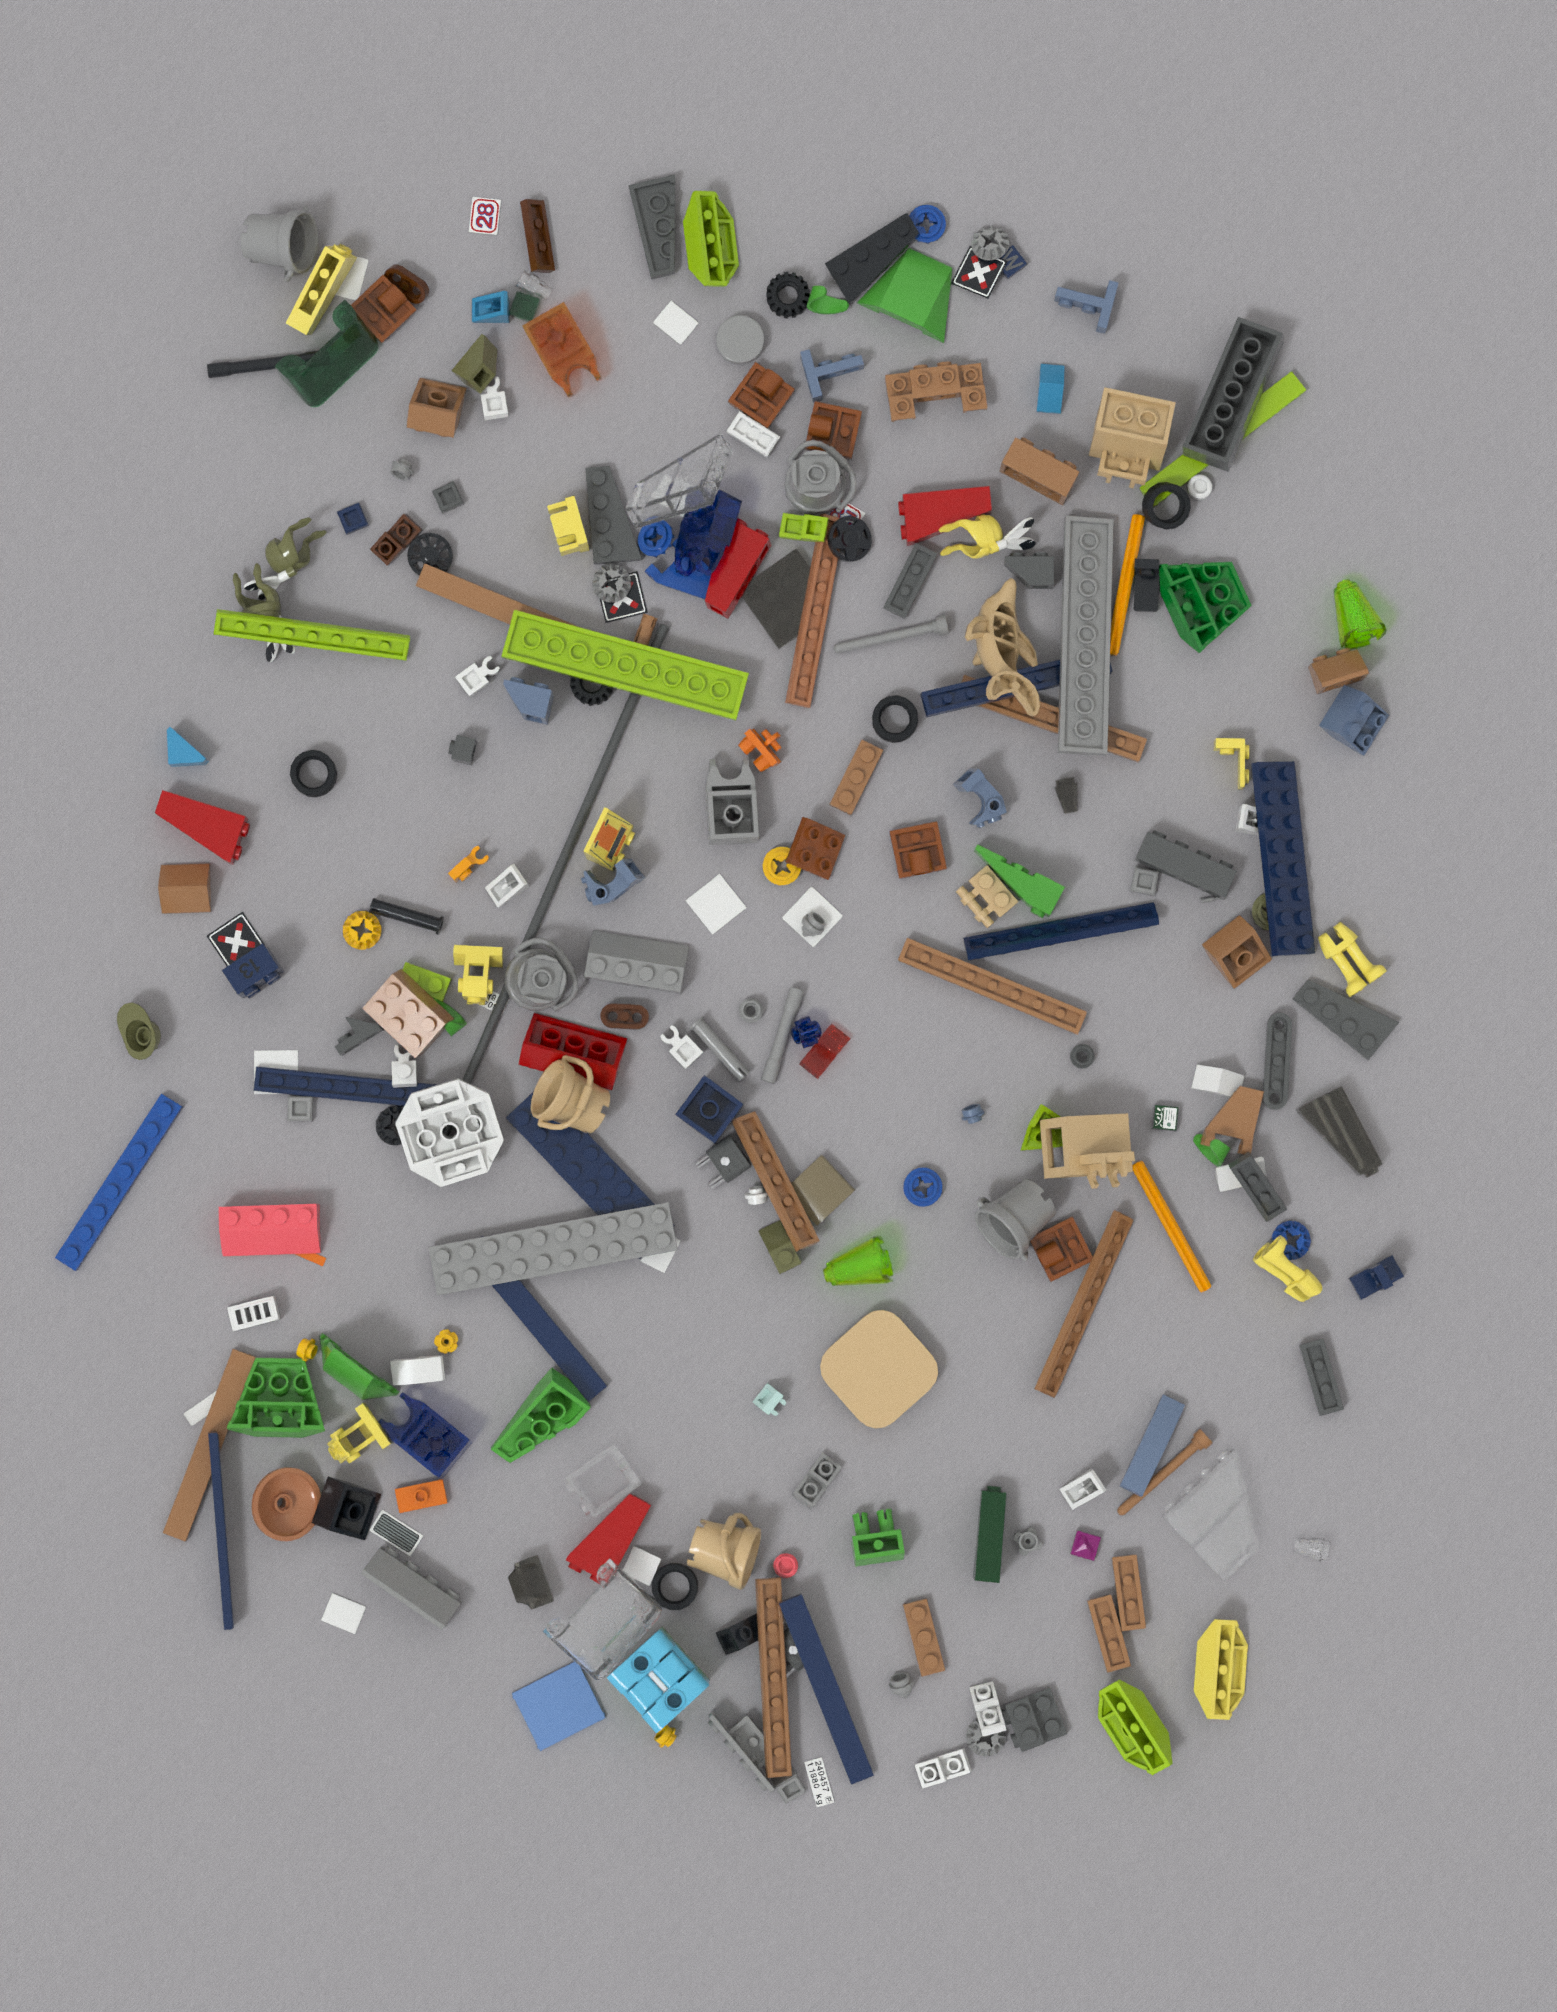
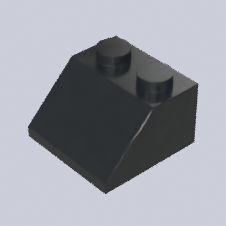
[311,1476,381,1540]

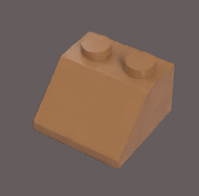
[407,378,467,438]
[1308,648,1369,694]
[1202,915,1272,989]

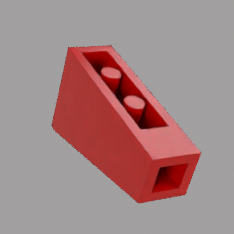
[898,486,992,546]
[705,516,772,619]
[155,790,250,865]
[566,1493,652,1585]

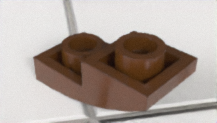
[370,514,423,566]

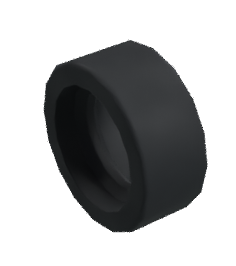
[1142,482,1191,530]
[872,695,918,743]
[290,750,337,797]
[652,1563,698,1610]

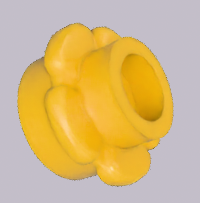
[434,1329,458,1354]
[297,1338,318,1362]
[654,1725,677,1748]

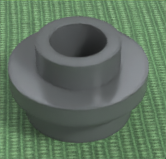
[1070,1044,1095,1068]

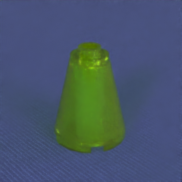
[1333,579,1387,650]
[823,1235,893,1286]

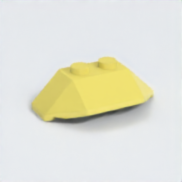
[1194,1619,1248,1720]

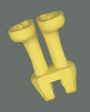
[1318,922,1387,997]
[1253,1235,1322,1302]

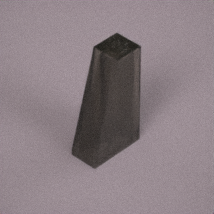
[1296,1086,1382,1178]

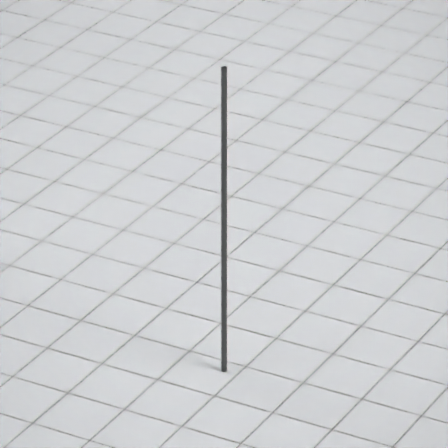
[443,624,669,1136]

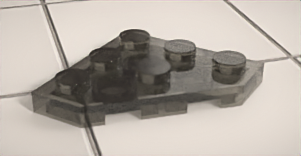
[742,549,810,650]

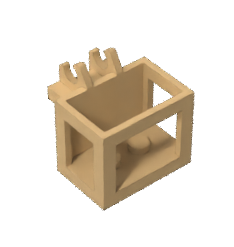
[1089,387,1176,488]
[1040,1113,1135,1189]

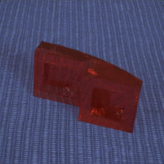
[799,1023,851,1079]

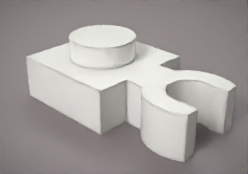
[481,376,509,420]
[455,656,500,697]
[660,1025,703,1069]
[391,1045,417,1088]

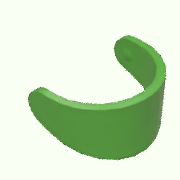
[807,285,849,314]
[434,998,467,1037]
[1193,1134,1231,1167]

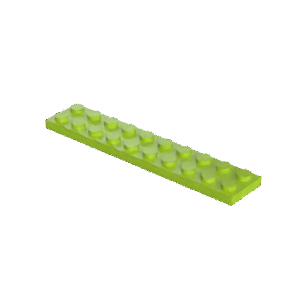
[501,610,749,721]

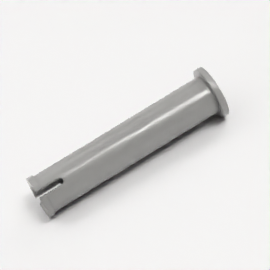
[689,1016,750,1082]

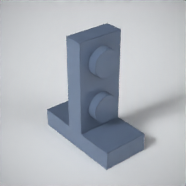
[1054,280,1119,334]
[800,349,864,403]

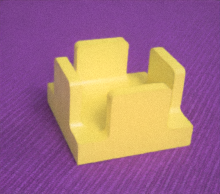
[547,496,590,556]

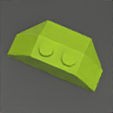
[683,190,739,287]
[1098,1679,1173,1775]

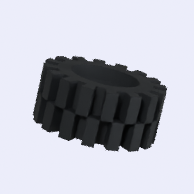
[766,272,810,319]
[570,676,613,706]

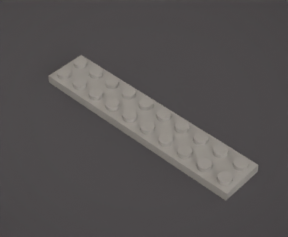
[1058,516,1113,756]
[428,1202,678,1295]

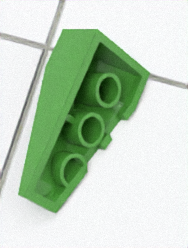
[974,844,1065,918]
[491,1368,591,1463]

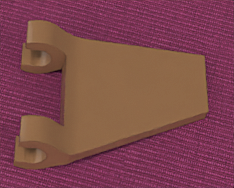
[1200,1086,1264,1154]

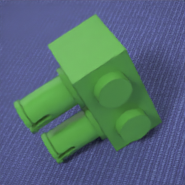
[851,1509,905,1567]

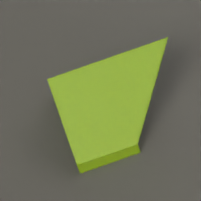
[1020,1104,1063,1151]

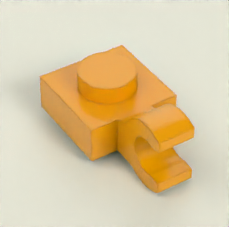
[448,846,489,883]

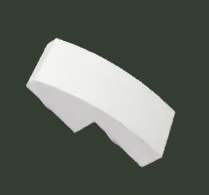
[390,1355,445,1385]
[969,1681,1006,1737]
[915,1748,972,1789]

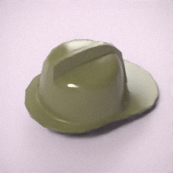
[117,1002,161,1060]

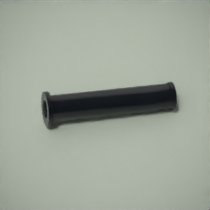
[369,898,444,935]

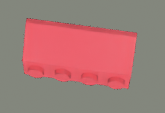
[219,1204,321,1256]

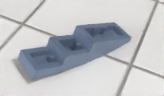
[1120,1394,1185,1497]

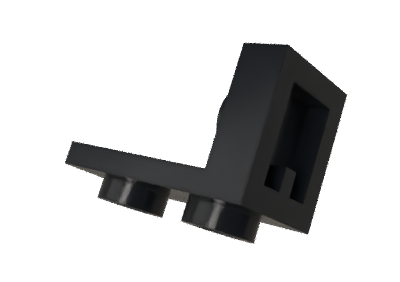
[1134,558,1160,612]
[716,1613,758,1655]

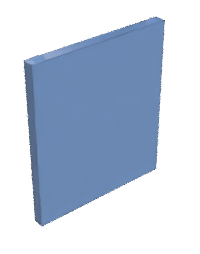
[512,1660,606,1751]

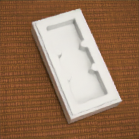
[726,411,780,458]

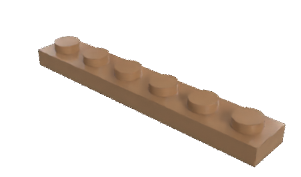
[732,1111,820,1252]

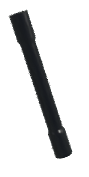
[207,349,329,378]

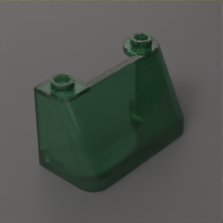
[275,299,379,408]

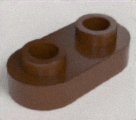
[384,264,429,304]
[600,1004,649,1030]

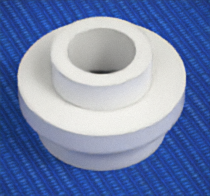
[744,1186,768,1205]

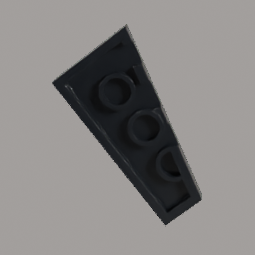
[825,213,920,305]

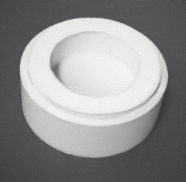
[1187,475,1212,500]

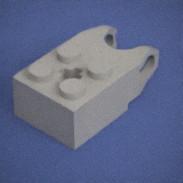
[705,758,759,845]

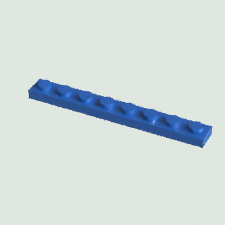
[55,1093,183,1271]

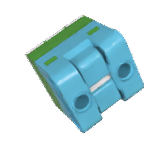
[607,1626,710,1733]

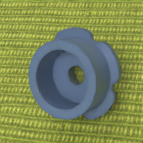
[961,1104,985,1124]

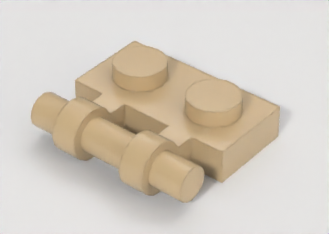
[956,865,1018,928]

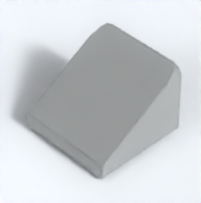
[771,1766,807,1804]

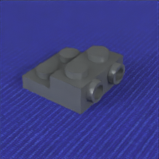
[1002,1687,1067,1752]

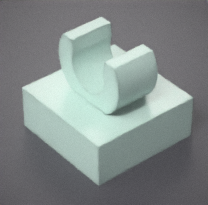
[753,1383,786,1416]

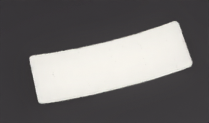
[184,1391,216,1426]

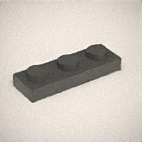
[883,543,937,619]
[1228,1152,1287,1222]
[1299,1338,1344,1416]

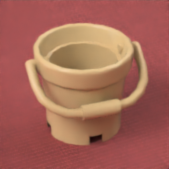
[531,1055,610,1133]
[687,1513,761,1590]

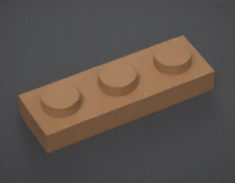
[829,740,883,816]
[1112,1554,1146,1631]
[1087,1594,1131,1673]
[903,1598,945,1677]

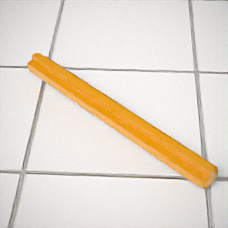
[1110,514,1145,656]
[1132,1161,1211,1292]

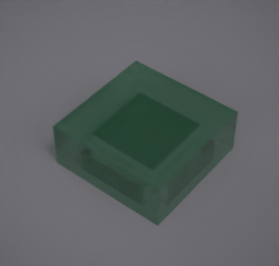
[509,291,540,323]

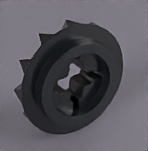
[376,1107,403,1145]

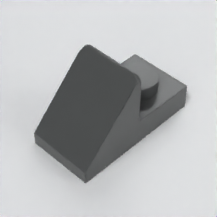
[335,1017,383,1056]

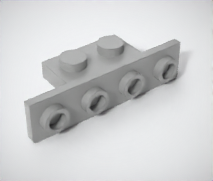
[708,1711,775,1793]

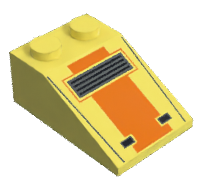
[583,807,635,871]

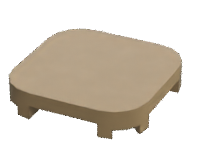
[820,1310,938,1428]

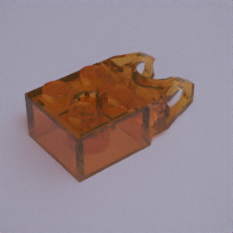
[522,302,602,398]

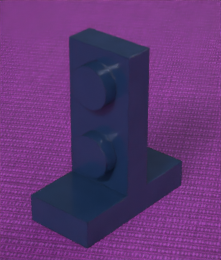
[1348,1255,1404,1300]

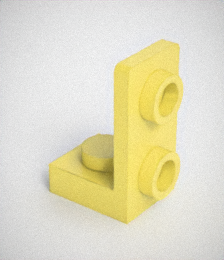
[1214,738,1249,790]

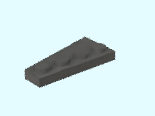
[628,174,675,280]
[585,466,642,565]
[1292,980,1399,1060]

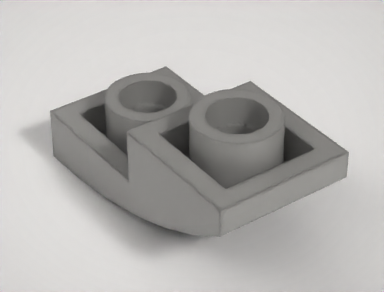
[792,1453,842,1509]

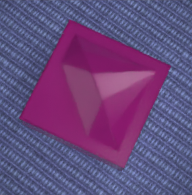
[1070,1530,1101,1561]

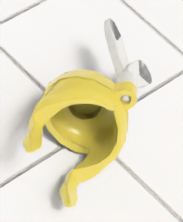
[939,514,1036,559]

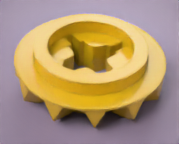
[763,847,801,886]
[343,911,382,950]

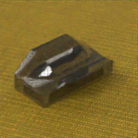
[508,1555,555,1610]

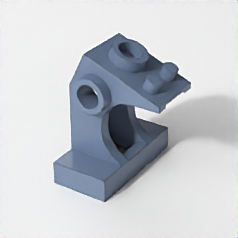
[953,768,1007,828]
[581,859,646,906]

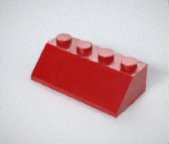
[518,1013,627,1090]

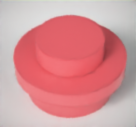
[774,1553,798,1578]

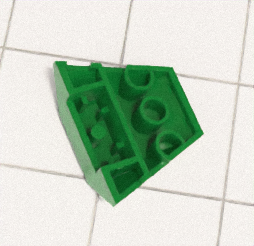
[1159,562,1252,653]

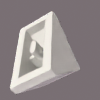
[1235,804,1259,836]
[485,864,529,908]
[1191,1065,1244,1097]
[1059,1469,1106,1510]

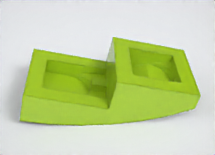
[779,513,829,542]

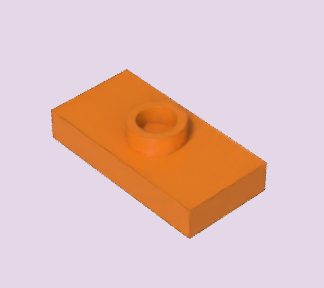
[395,1479,448,1513]

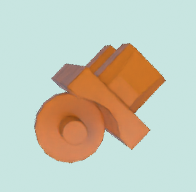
[738,728,782,772]

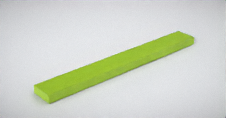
[1139,371,1306,508]
[213,609,410,661]

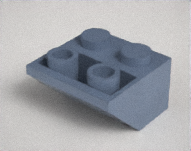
[503,677,554,725]
[1319,685,1389,756]

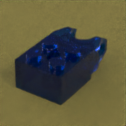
[674,490,742,577]
[378,1392,472,1481]

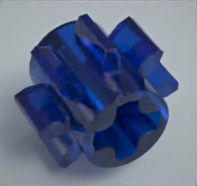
[791,1016,822,1048]

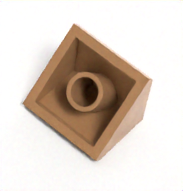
[158,864,211,914]

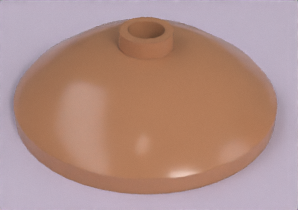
[252,1467,321,1541]

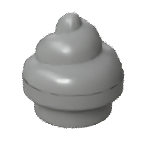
[801,912,826,937]
[889,1672,914,1698]

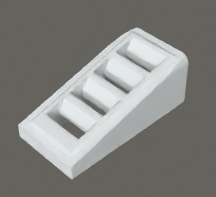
[227,1296,281,1331]

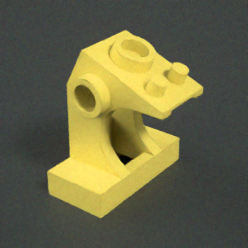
[453,945,503,1005]
[327,1403,392,1464]

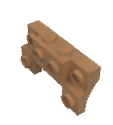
[885,361,987,422]

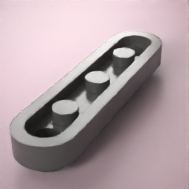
[1262,1012,1292,1110]

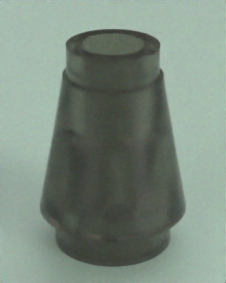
[1054,777,1078,814]

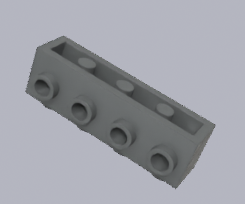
[1134,830,1237,900]

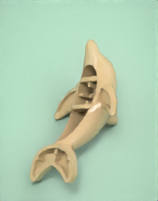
[965,578,1040,716]

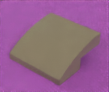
[791,1155,855,1226]

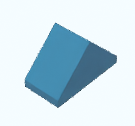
[472,291,510,323]
[1037,364,1065,414]
[167,727,209,767]

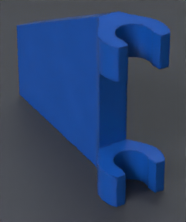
[644,536,712,600]

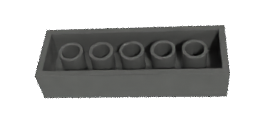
[1183,317,1284,472]

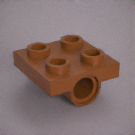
[348,275,416,344]
[728,362,795,429]
[805,401,862,460]
[786,817,845,880]
[889,821,947,879]
[1030,1217,1093,1282]

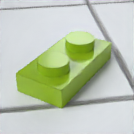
[403,962,452,1002]

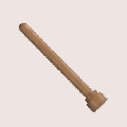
[1117,1429,1213,1515]

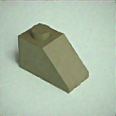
[758,1220,802,1274]

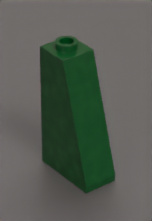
[973,1486,1006,1583]

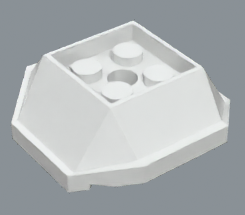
[395,1078,504,1187]

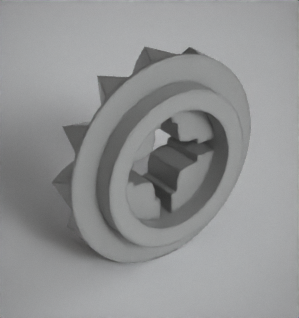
[971,225,1010,260]
[592,563,631,603]
[966,1718,1006,1757]

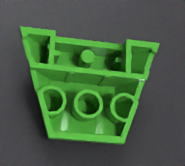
[857,248,952,343]
[319,1333,400,1400]
[227,1358,325,1438]

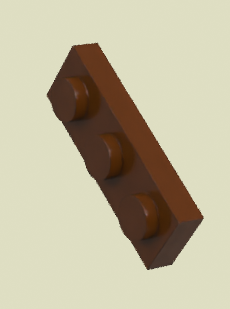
[520,199,555,273]

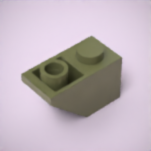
[451,334,497,394]

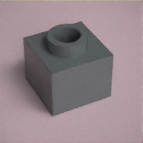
[448,735,477,766]

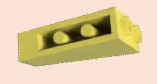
[286,244,357,335]

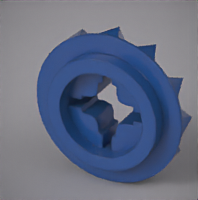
[909,205,946,244]
[638,519,674,558]
[903,1168,942,1207]
[1271,1221,1311,1260]

